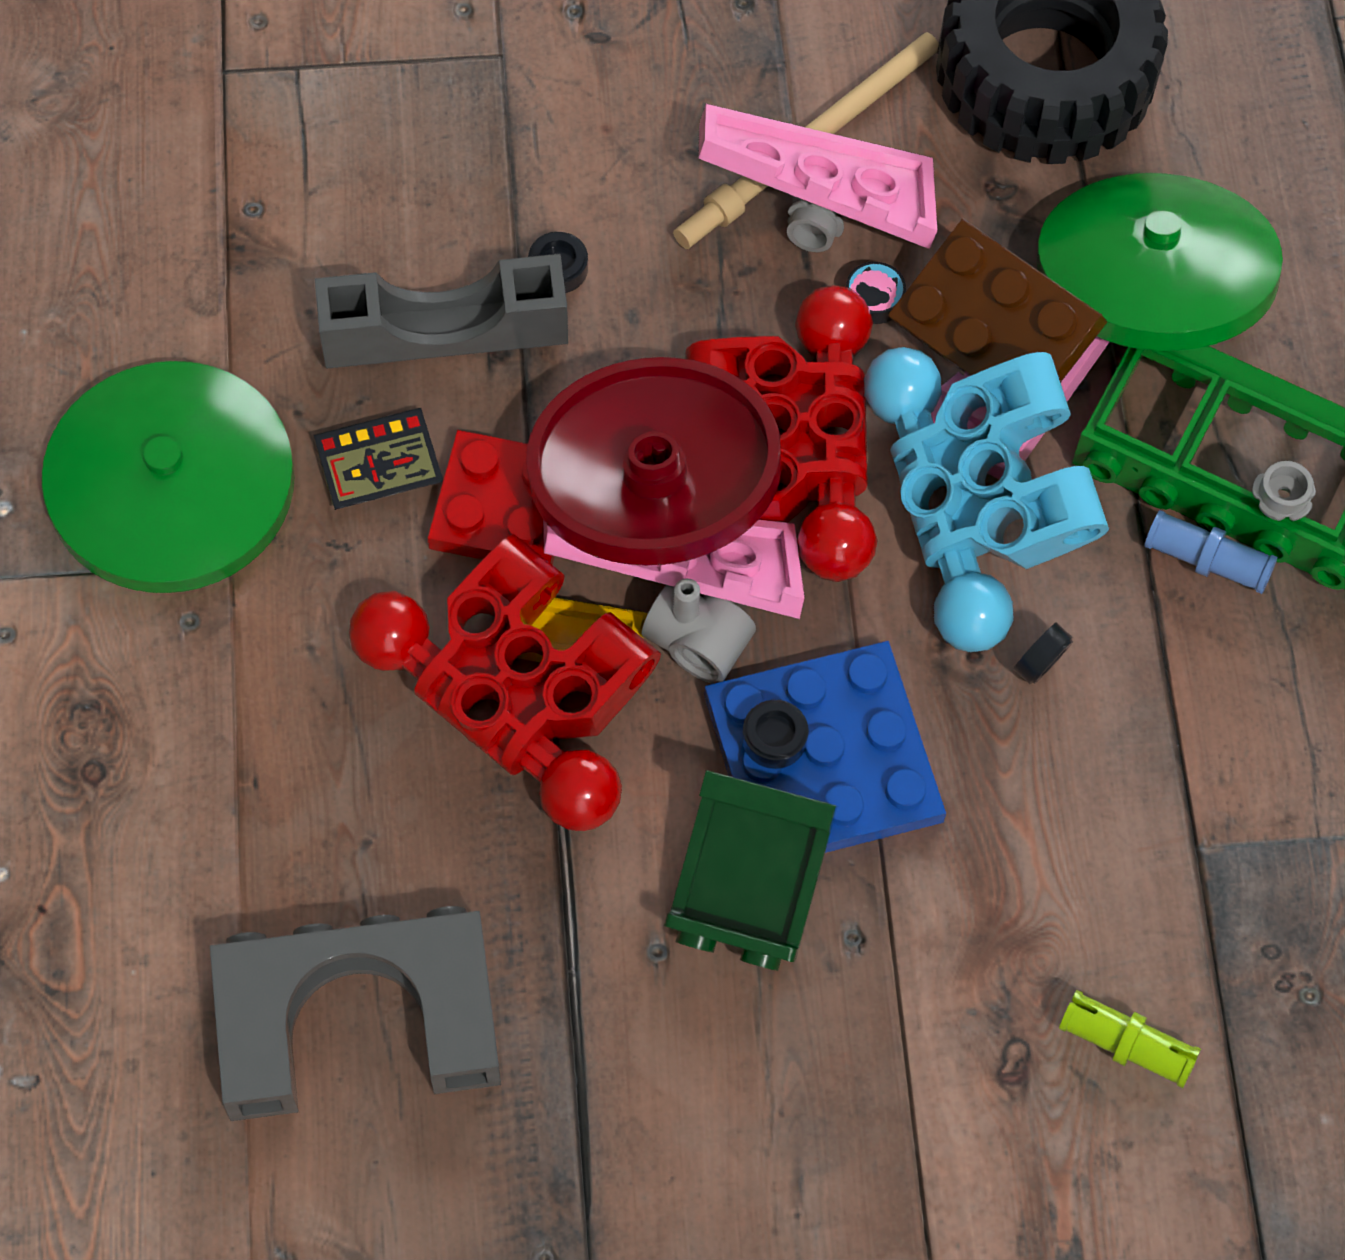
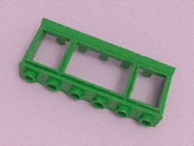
[1072,346,1345,590]

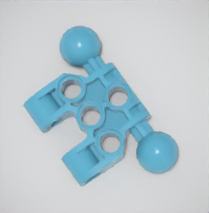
[864,347,1109,652]

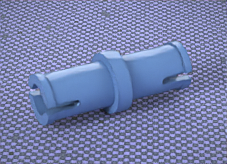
[1145,510,1277,594]

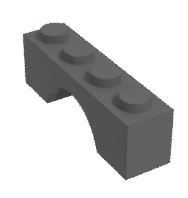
[314,254,568,369]

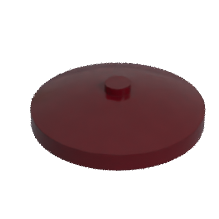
[526,357,782,566]

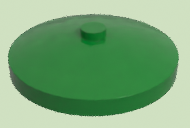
[1037,173,1283,351]
[42,361,295,593]

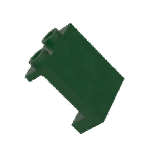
[664,770,838,971]

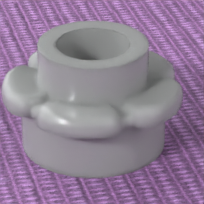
[787,200,844,252]
[1252,461,1316,521]

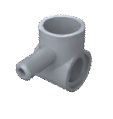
[641,578,756,684]

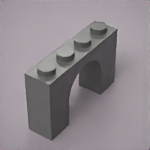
[210,906,501,1121]

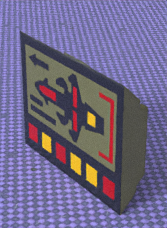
[314,408,443,510]

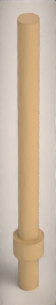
[673,32,939,249]

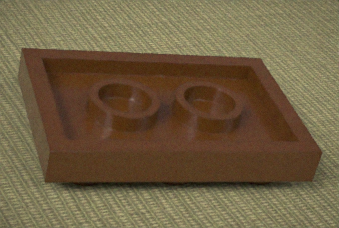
[888,218,1107,383]

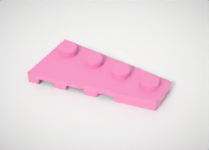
[699,104,937,249]
[543,519,805,619]

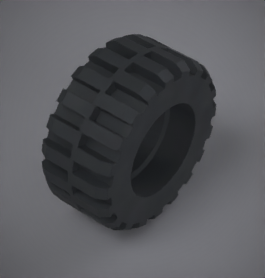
[936,0,1168,164]

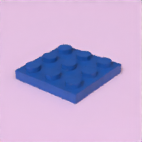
[704,641,946,853]

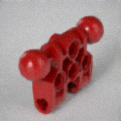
[685,285,878,582]
[348,535,661,831]

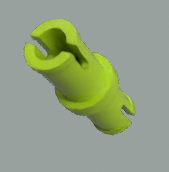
[1059,990,1201,1088]

